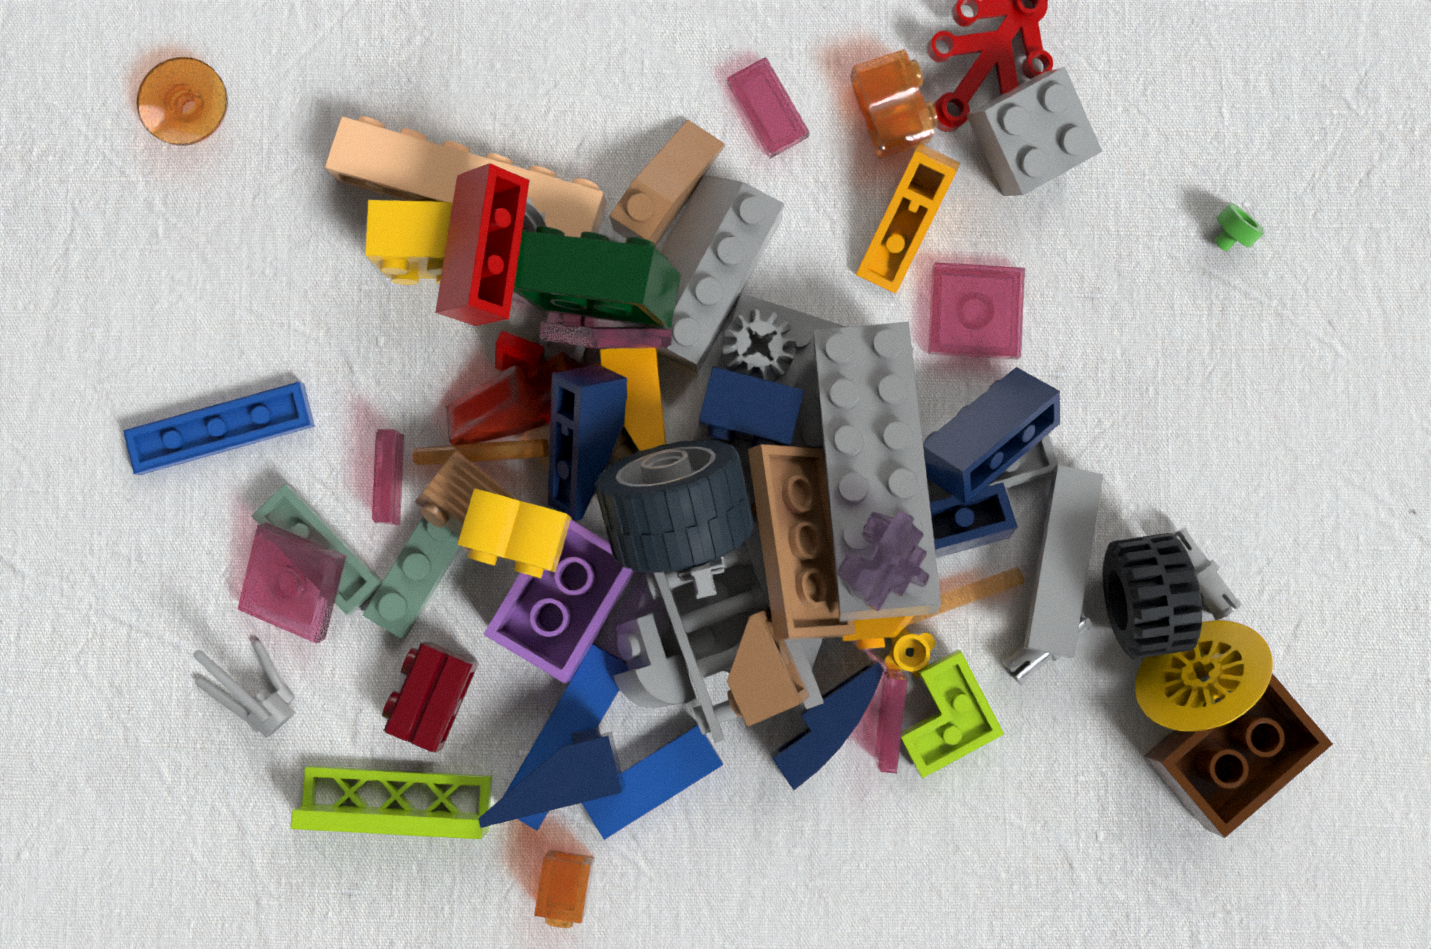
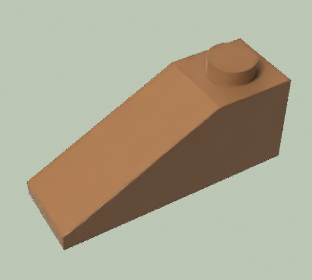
[609,120,725,247]

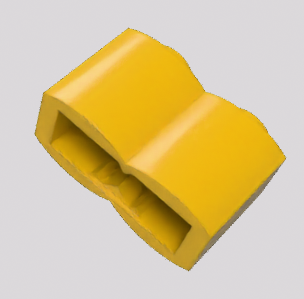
[457,489,571,578]

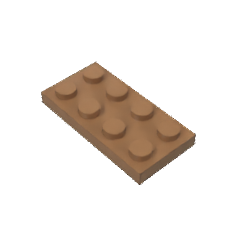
[748,444,856,641]

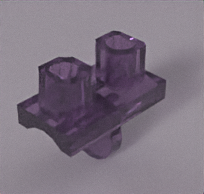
[837,510,930,612]

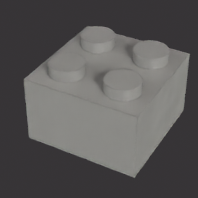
[966,67,1102,196]

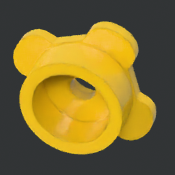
[884,628,935,678]

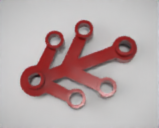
[927,0,1053,132]

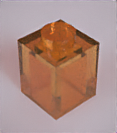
[534,849,595,928]

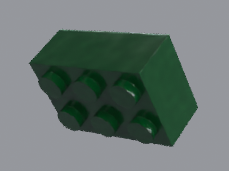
[513,226,681,329]

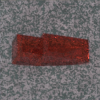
[446,351,584,446]

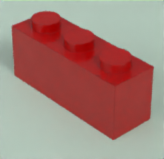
[435,163,530,326]

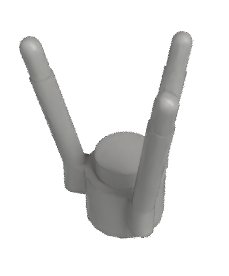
[194,640,295,738]

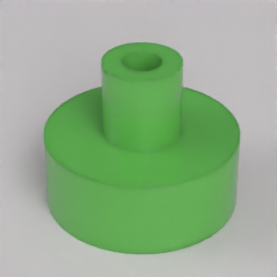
[1214,203,1265,252]

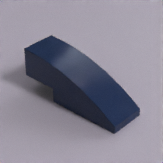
[771,660,884,790]

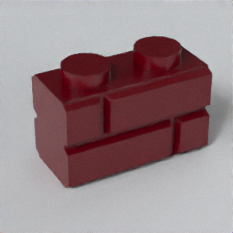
[382,642,479,753]

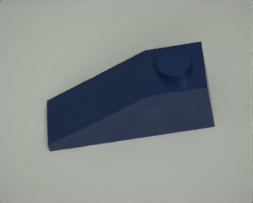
[547,364,627,521]
[478,726,625,828]

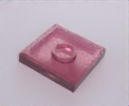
[928,262,1025,360]
[540,321,672,349]
[237,522,347,644]

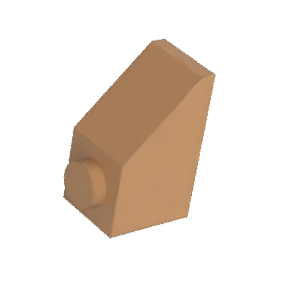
[727,608,810,727]

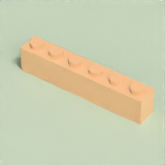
[325,116,607,238]

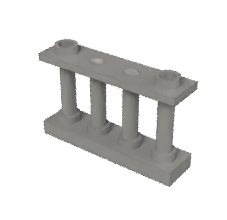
[645,522,824,743]

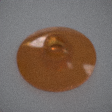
[136,57,228,146]

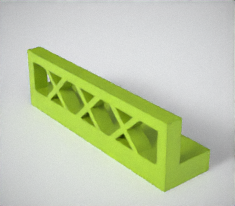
[290,766,493,839]

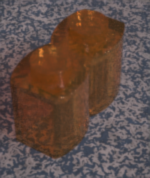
[850,49,938,159]

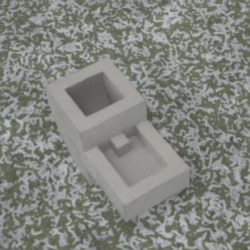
[613,614,696,708]

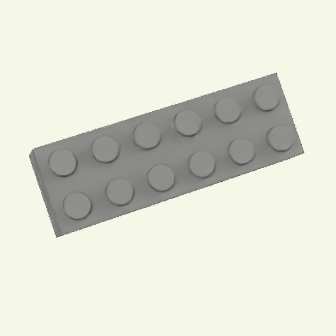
[814,321,941,621]

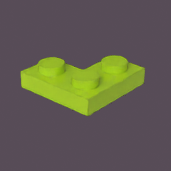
[898,649,1004,779]

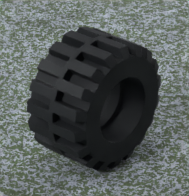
[1102,533,1202,659]

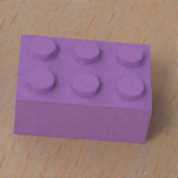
[483,519,636,683]

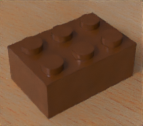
[1143,673,1333,838]

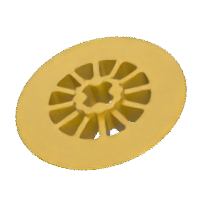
[1135,620,1273,731]

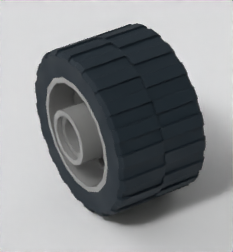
[595,440,754,573]

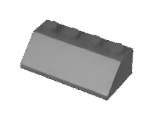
[618,175,784,374]

